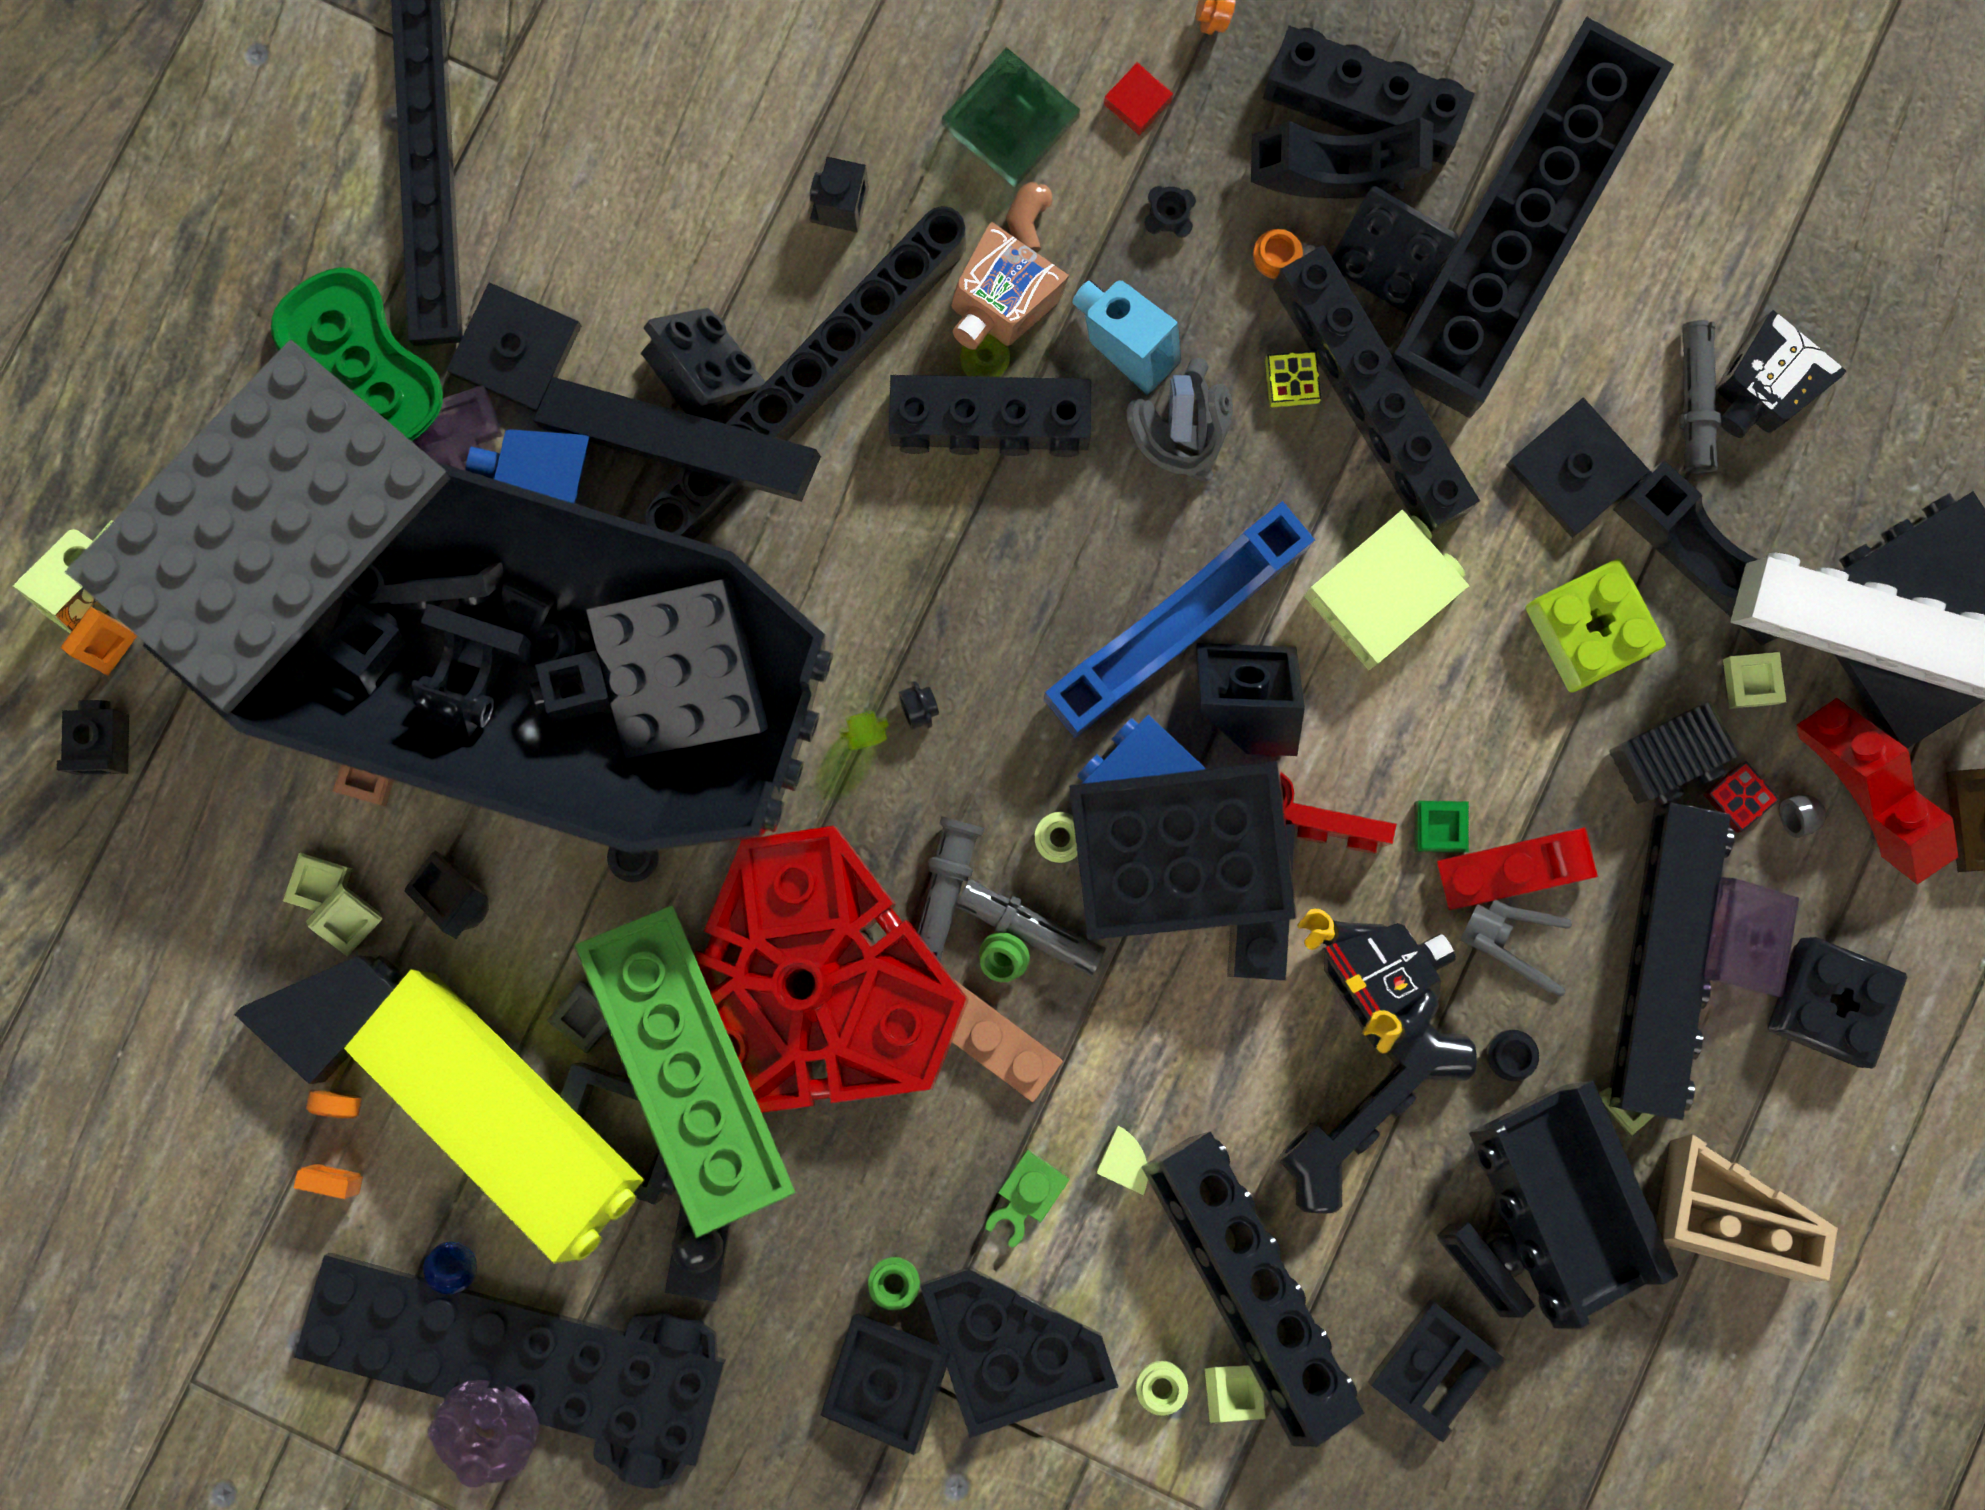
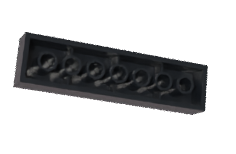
[1392,16,1674,418]

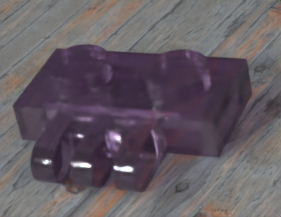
[412,385,503,470]

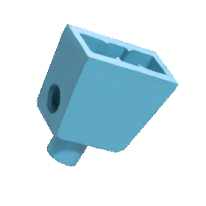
[1072,280,1181,396]

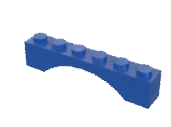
[1043,501,1315,738]

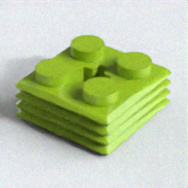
[1525,558,1666,693]

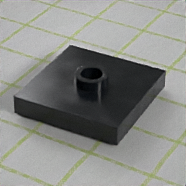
[447,282,582,412]
[1506,397,1650,538]
[820,1313,952,1455]

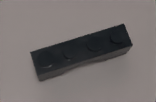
[1613,460,1780,645]

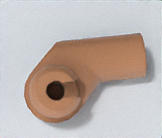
[1006,182,1053,253]

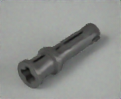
[916,816,985,962]

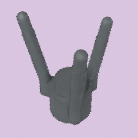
[1460,899,1572,997]

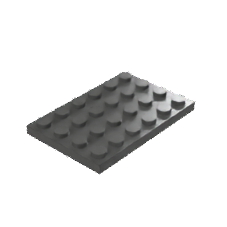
[64,339,451,714]

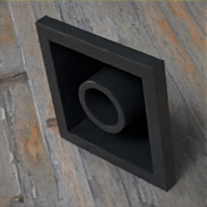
[1196,643,1305,757]

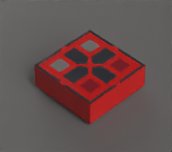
[1703,761,1780,833]

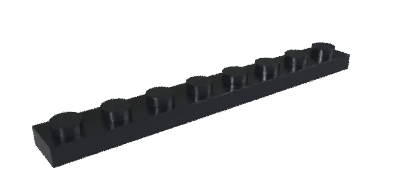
[391,0,463,346]

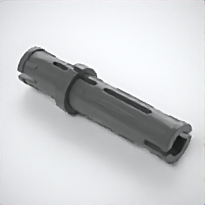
[1679,320,1721,473]
[955,878,1106,977]

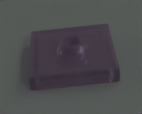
[1704,877,1799,998]

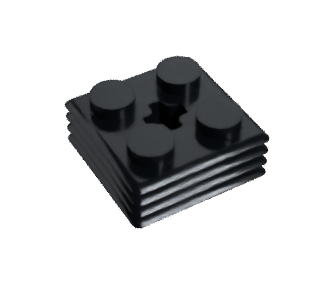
[1768,937,1907,1069]

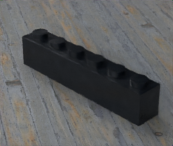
[1609,802,1734,1121]

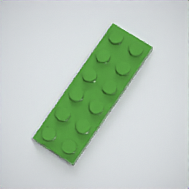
[575,905,796,1238]

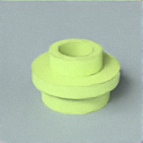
[1035,812,1078,863]
[1136,1361,1188,1416]

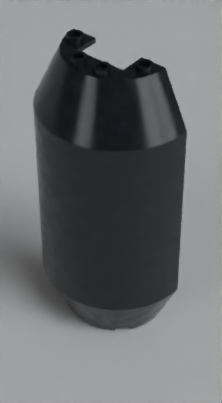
[143,461,833,854]

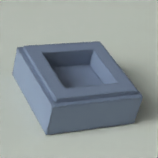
[1168,375,1194,442]

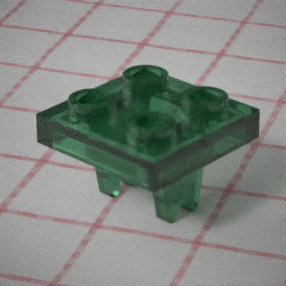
[942,47,1080,187]

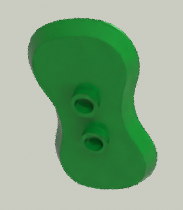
[271,267,443,442]

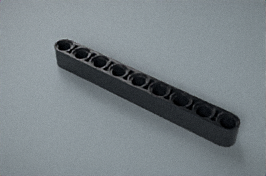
[645,206,966,540]

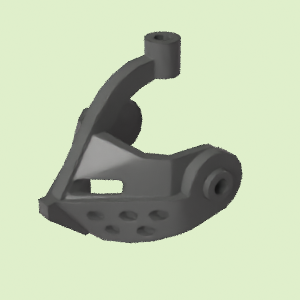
[1127,358,1233,481]

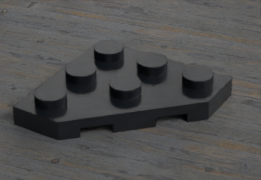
[921,1267,1119,1438]

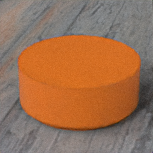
[306,1090,362,1119]

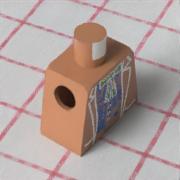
[952,222,1069,350]

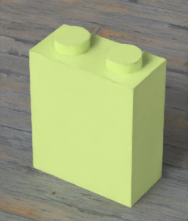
[1304,510,1469,671]

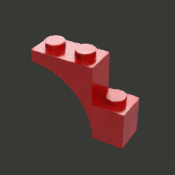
[1796,698,1959,885]

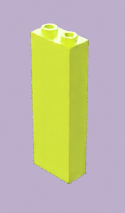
[344,969,644,1263]

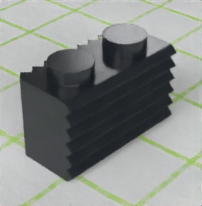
[1609,701,1740,807]

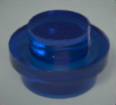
[424,1242,477,1294]

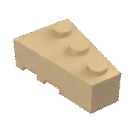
[1656,1135,1838,1282]

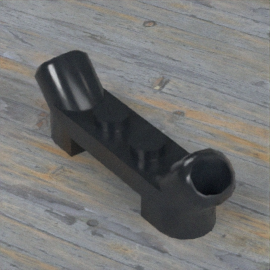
[1278,1024,1477,1214]

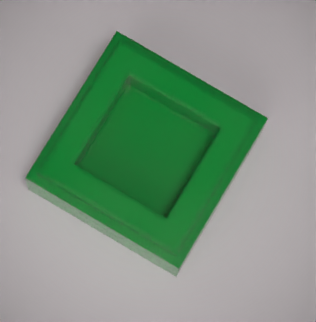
[1415,801,1469,853]

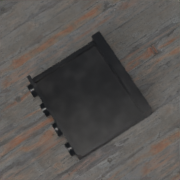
[1834,491,1985,748]

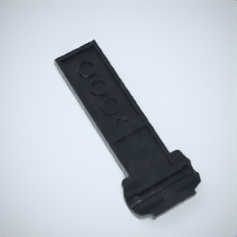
[294,1252,726,1489]

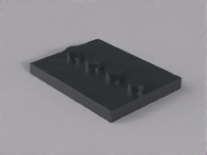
[1069,761,1297,940]

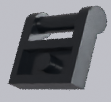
[1368,1299,1506,1443]

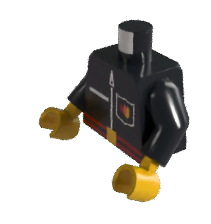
[1297,908,1456,1053]

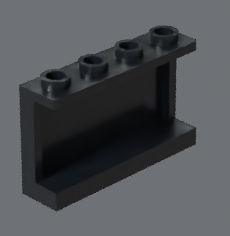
[1468,1081,1679,1329]

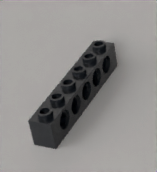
[1273,245,1480,535]
[1141,1131,1364,1447]

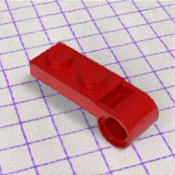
[1280,772,1397,854]
[1437,827,1598,910]

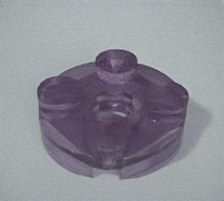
[428,1380,539,1488]

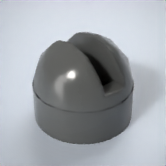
[1779,795,1827,838]

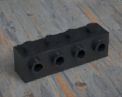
[1262,25,1475,165]
[889,375,1092,457]

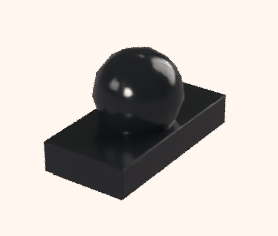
[404,850,489,939]
[665,1204,731,1302]
[1437,1222,1536,1318]

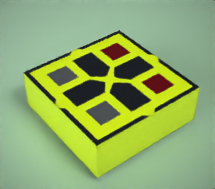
[1265,351,1321,407]

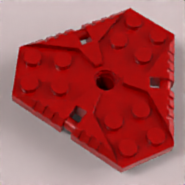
[694,826,969,1113]

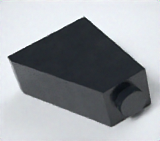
[234,955,403,1085]

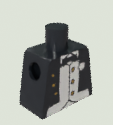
[1717,310,1847,438]

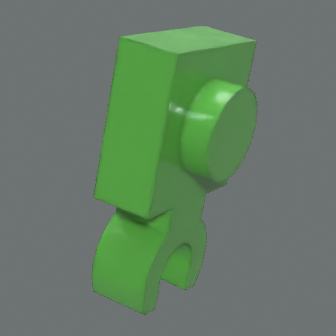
[985,1149,1070,1248]

